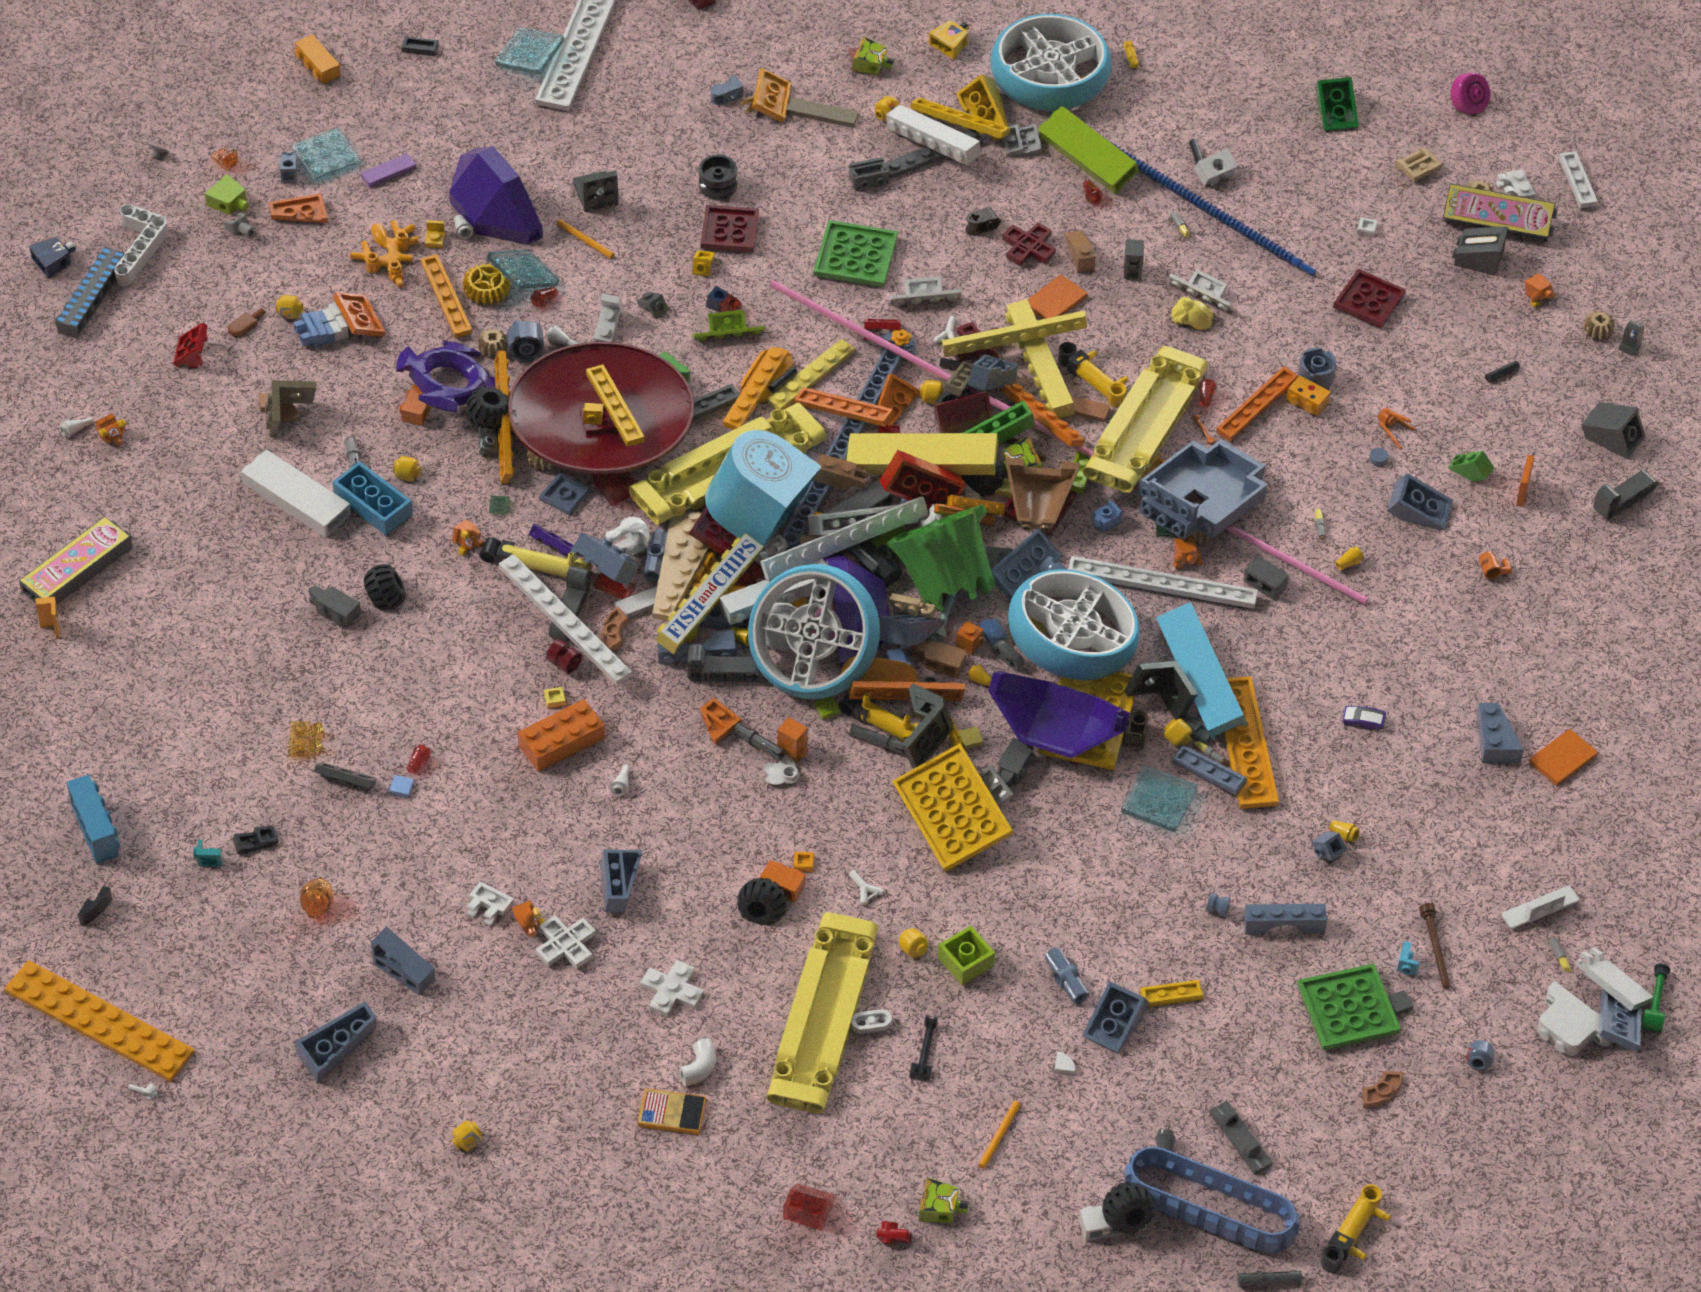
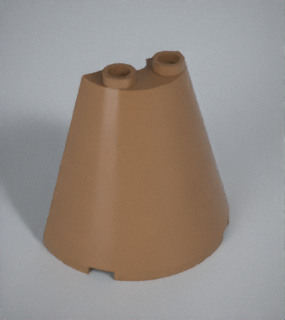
[1005,458,1080,532]

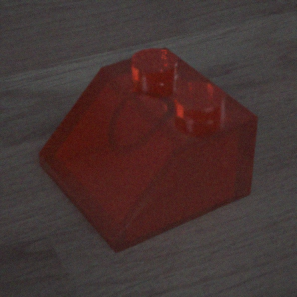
[592,471,637,507]
[783,1183,836,1231]

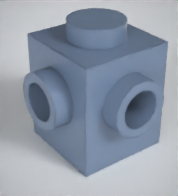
[1312,832,1347,861]

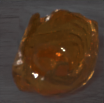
[300,877,334,919]

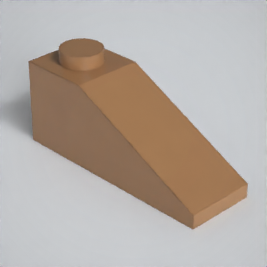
[1064,230,1096,273]

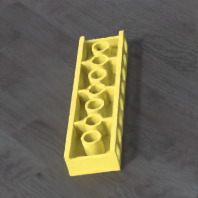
[846,433,998,475]

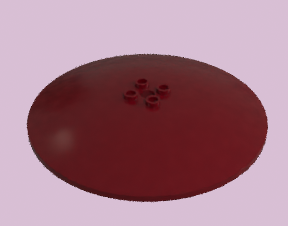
[508,342,694,474]

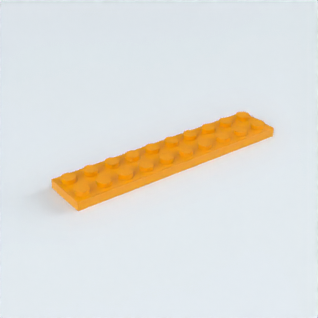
[4,960,195,1082]

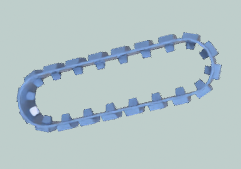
[1125,1146,1300,1253]

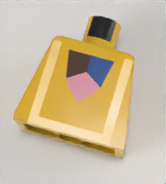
[929,21,970,60]

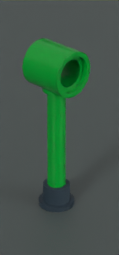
[1641,963,1671,1033]

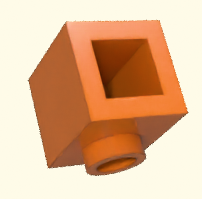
[956,621,984,655]

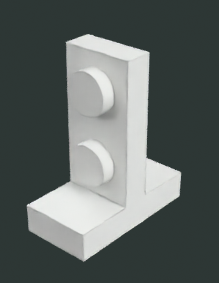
[593,293,625,342]

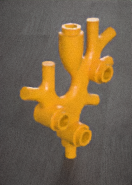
[350,220,419,288]

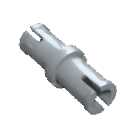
[344,436,361,468]

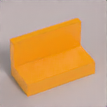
[35,597,60,638]

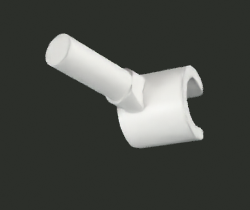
[128,1084,158,1100]

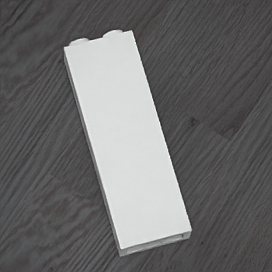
[241,449,351,537]

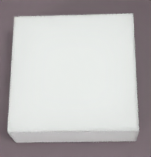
[1357,217,1378,237]

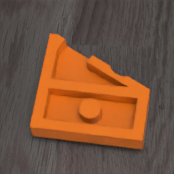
[700,697,742,745]

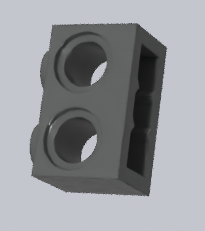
[1123,239,1144,280]

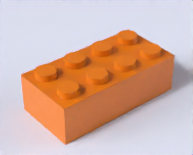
[517,699,605,772]

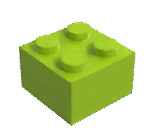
[938,925,995,985]

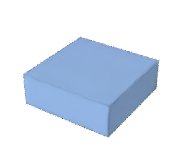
[389,775,414,798]

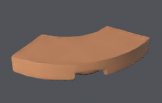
[258,393,300,423]
[601,606,630,652]
[1362,1071,1404,1108]

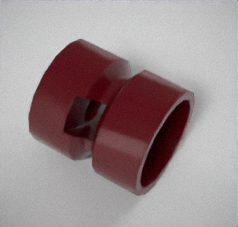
[546,639,582,674]

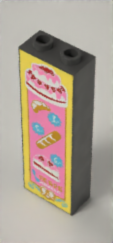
[1443,183,1558,240]
[19,516,132,605]

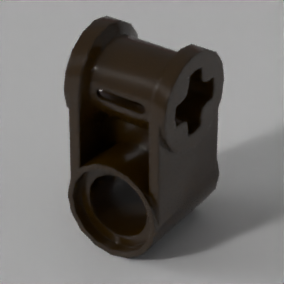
[965,207,1001,236]
[1124,710,1148,749]

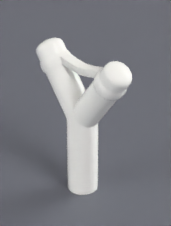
[933,316,956,344]
[849,870,885,906]

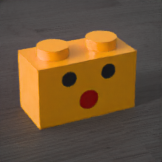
[1286,375,1331,416]

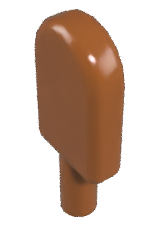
[228,308,265,337]

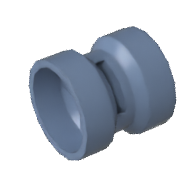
[1206,892,1231,917]

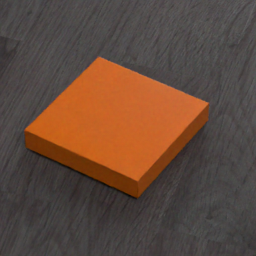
[1516,455,1535,507]

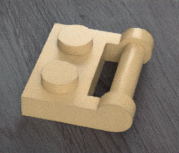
[1394,147,1442,182]

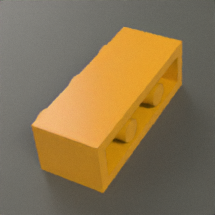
[294,34,341,84]

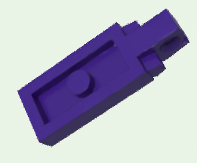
[529,524,575,557]

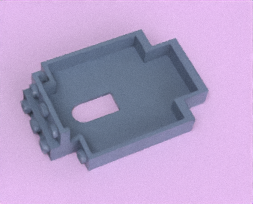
[1138,439,1268,540]

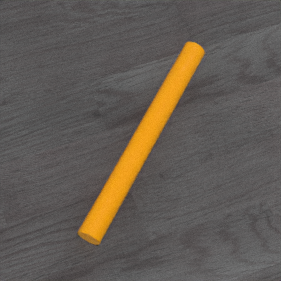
[557,219,615,259]
[978,1101,1021,1169]

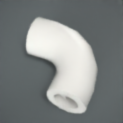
[679,1038,717,1087]

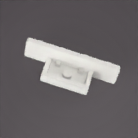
[1169,269,1234,312]
[889,276,962,306]
[1501,886,1579,930]

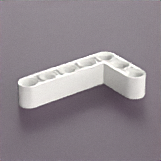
[114,204,169,287]

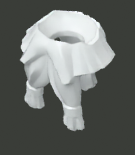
[605,517,651,556]

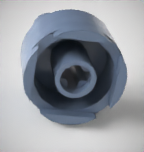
[507,320,545,362]
[1298,348,1337,388]

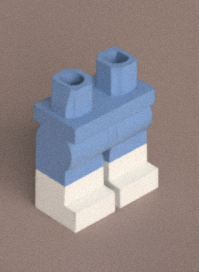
[293,302,349,348]

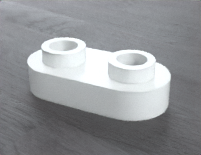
[851,1009,892,1034]

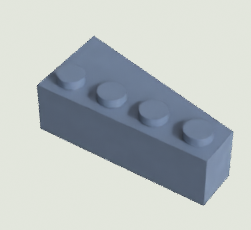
[295,1001,377,1083]

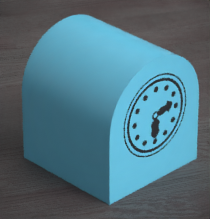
[705,430,822,548]

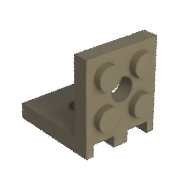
[265,380,316,436]

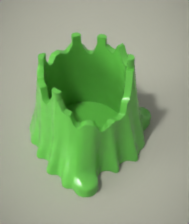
[887,504,995,612]

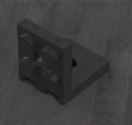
[572,170,618,212]
[1124,661,1198,720]

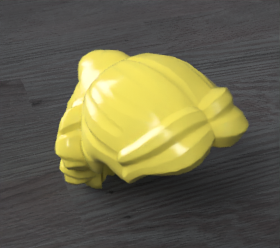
[1171,297,1213,330]

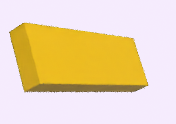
[1140,980,1204,1007]

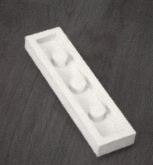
[1559,151,1598,209]

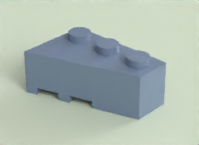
[968,355,1019,391]
[571,532,638,585]
[1476,703,1524,763]
[600,849,643,913]
[371,926,435,995]

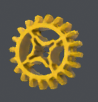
[462,262,511,306]

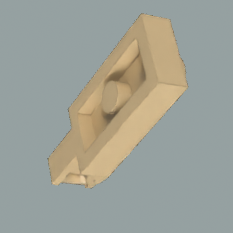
[889,594,938,618]

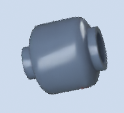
[1466,1040,1495,1070]

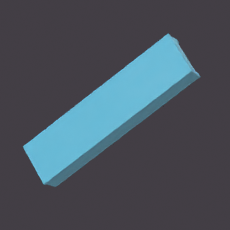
[1156,602,1248,740]

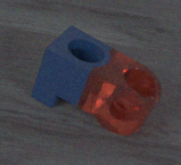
[706,286,742,312]

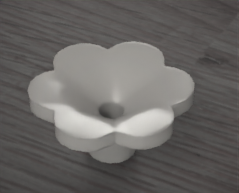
[148,144,169,159]

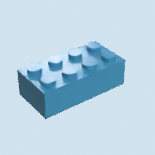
[332,461,413,536]
[66,774,121,864]

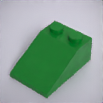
[1315,77,1359,131]

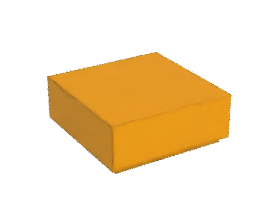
[793,851,814,872]

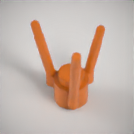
[1377,407,1415,449]

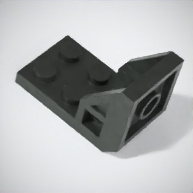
[902,683,953,769]

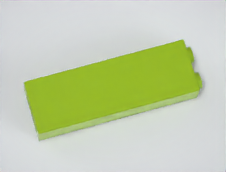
[1038,106,1139,194]

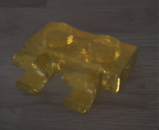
[288,721,324,757]

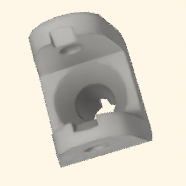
[224,212,256,238]

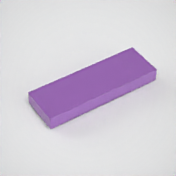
[361,153,416,188]

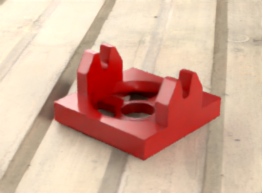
[864,319,901,340]
[173,322,208,368]

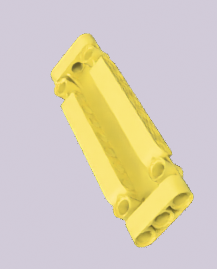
[1083,346,1209,493]
[628,403,827,525]
[766,912,879,1114]

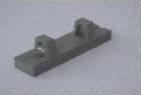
[1209,1101,1272,1175]

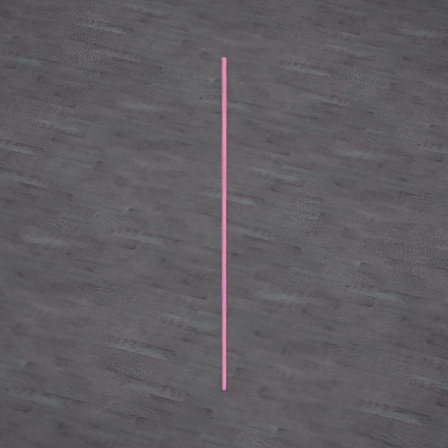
[770,280,1368,605]

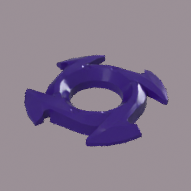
[396,340,496,413]

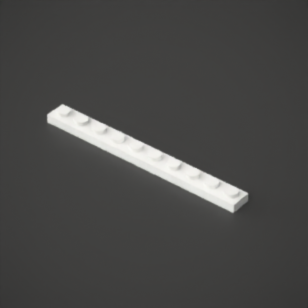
[760,497,929,580]
[499,554,632,686]
[1068,556,1258,609]

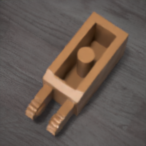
[813,454,869,490]
[912,640,967,679]

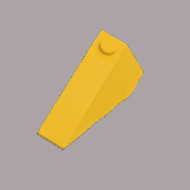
[956,74,1008,141]

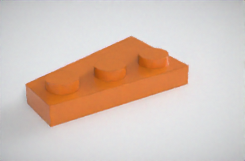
[268,193,328,223]
[877,373,920,426]

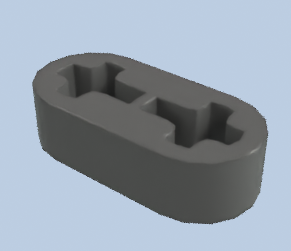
[992,640,1025,670]

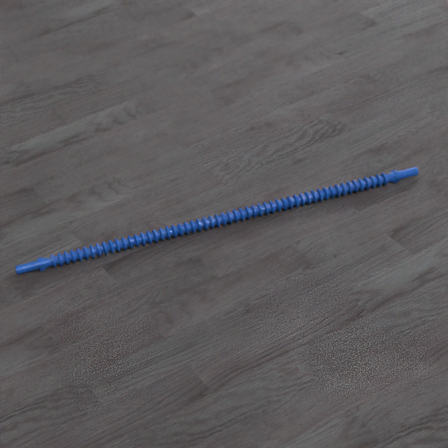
[1049,110,1317,276]

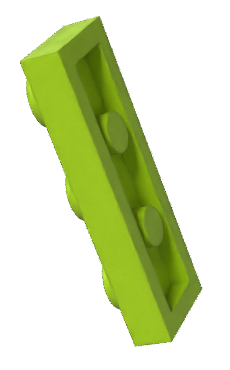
[1070,451,1090,494]

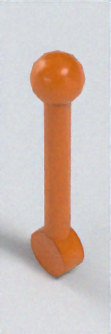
[1193,414,1214,444]

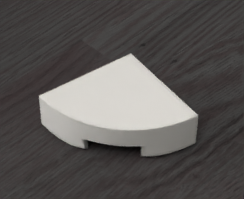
[1054,1051,1075,1075]

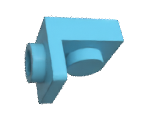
[1397,941,1419,975]

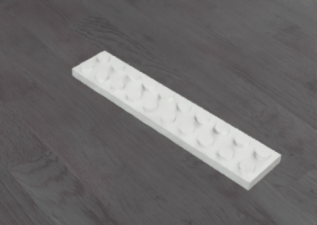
[535,0,616,111]

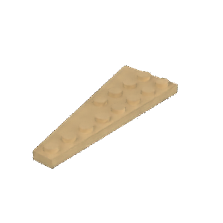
[653,510,711,621]

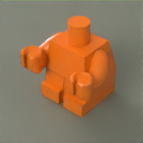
[1173,536,1203,570]

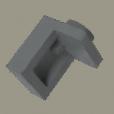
[637,292,668,318]

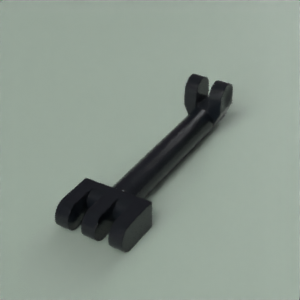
[909,1015,938,1081]

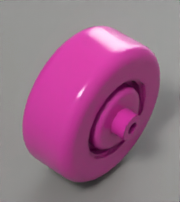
[1450,72,1491,114]

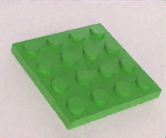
[813,220,898,288]
[1297,963,1401,1051]

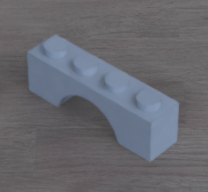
[657,630,735,664]
[1243,904,1327,934]

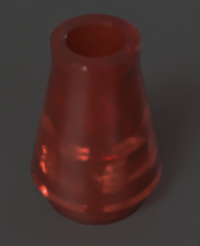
[1082,180,1102,204]
[530,286,558,307]
[1199,379,1217,407]
[406,744,431,774]

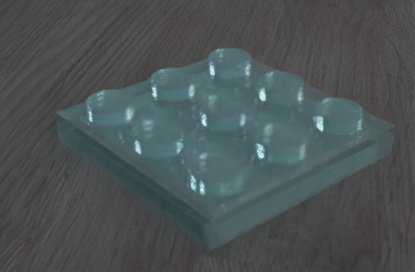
[495,27,565,75]
[291,127,362,183]
[486,249,560,290]
[1121,765,1198,833]

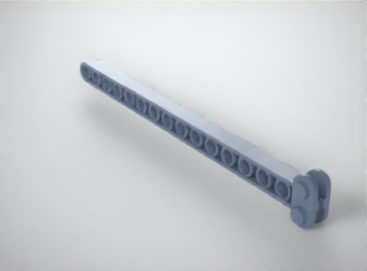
[782,332,916,551]

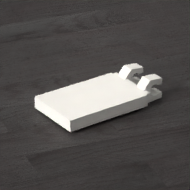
[1575,947,1653,1011]

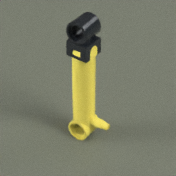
[479,537,593,578]

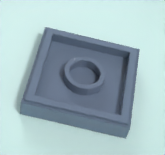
[539,473,591,516]

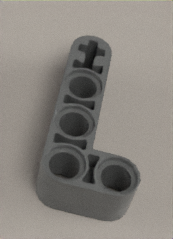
[1593,470,1658,520]
[549,566,590,642]
[687,644,763,682]

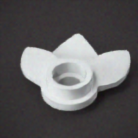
[763,754,799,785]

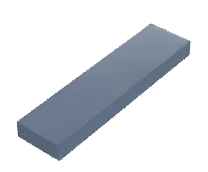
[1172,745,1247,796]

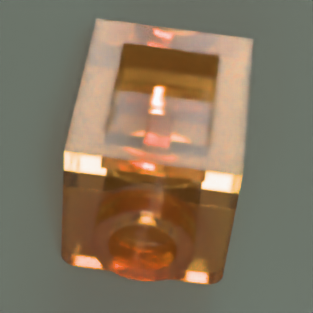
[211,146,238,170]

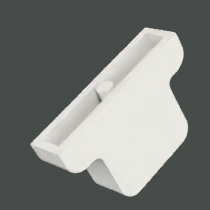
[1537,981,1613,1056]

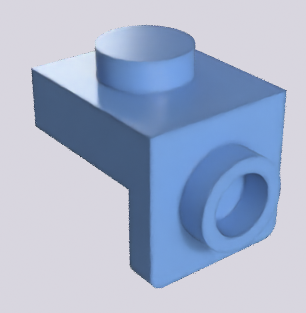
[979,618,1008,648]

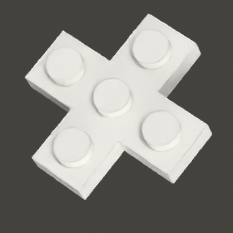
[535,916,596,969]
[640,960,704,1017]

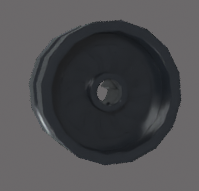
[699,154,738,200]

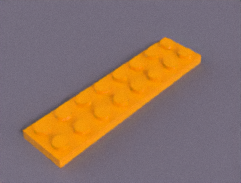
[1223,676,1279,809]

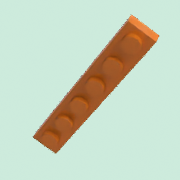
[1216,366,1298,442]
[1002,383,1085,446]
[794,387,895,427]
[848,680,966,701]

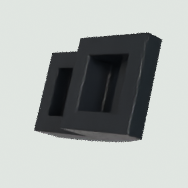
[233,825,279,854]
[78,886,112,926]

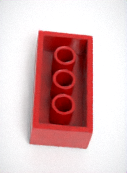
[879,450,966,509]

